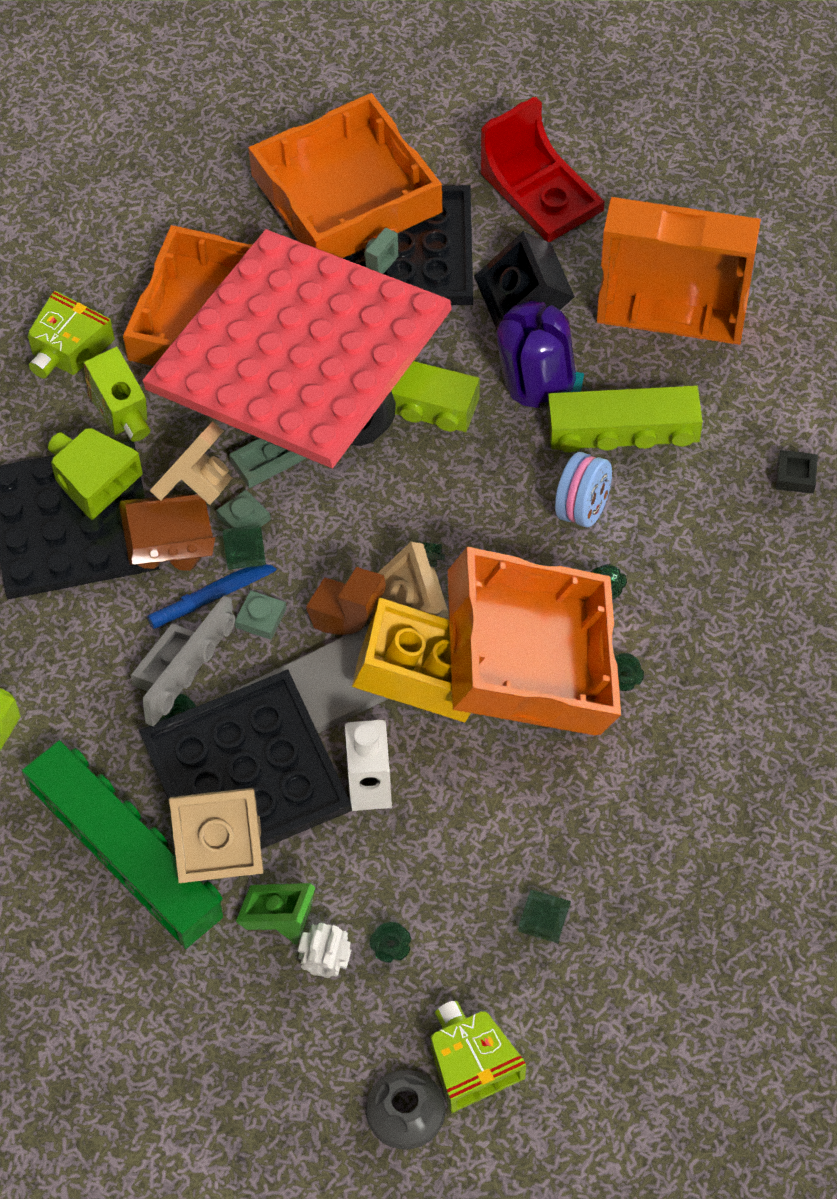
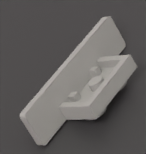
[131,596,235,727]

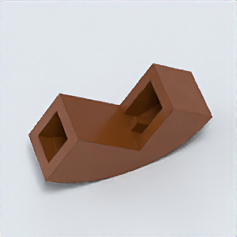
[306,567,386,635]

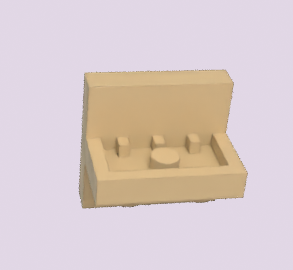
[150,421,232,505]
[373,541,449,620]
[169,788,264,883]

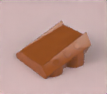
[119,493,215,571]

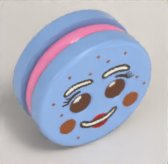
[555,452,612,528]

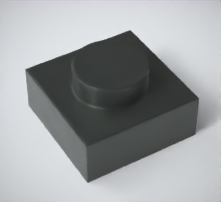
[776,450,818,494]

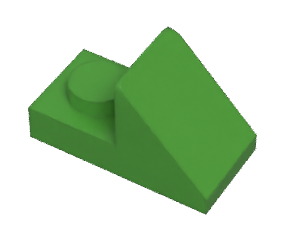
[236,883,315,944]

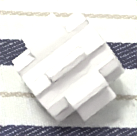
[297,923,351,978]

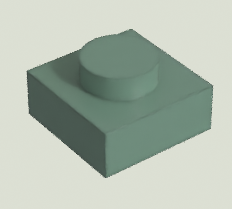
[364,227,398,274]
[216,490,271,541]
[235,590,287,640]

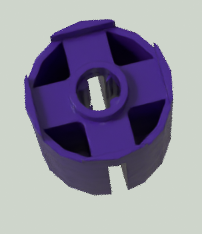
[496,301,576,408]

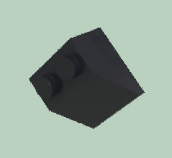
[475,231,575,330]

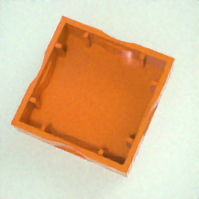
[248,93,443,258]
[597,197,761,345]
[123,225,253,366]
[447,547,621,735]

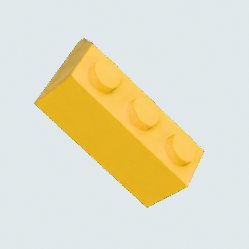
[352,597,471,723]

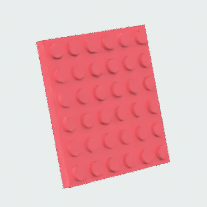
[142,229,452,469]

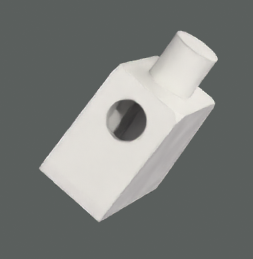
[345,720,392,811]

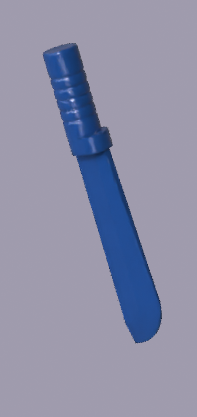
[147,564,277,629]

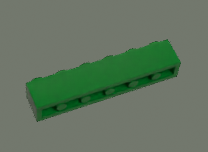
[22,740,223,950]

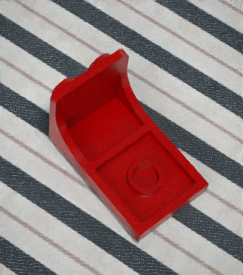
[481,97,605,242]

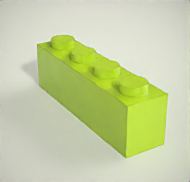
[391,361,480,432]
[547,386,703,453]

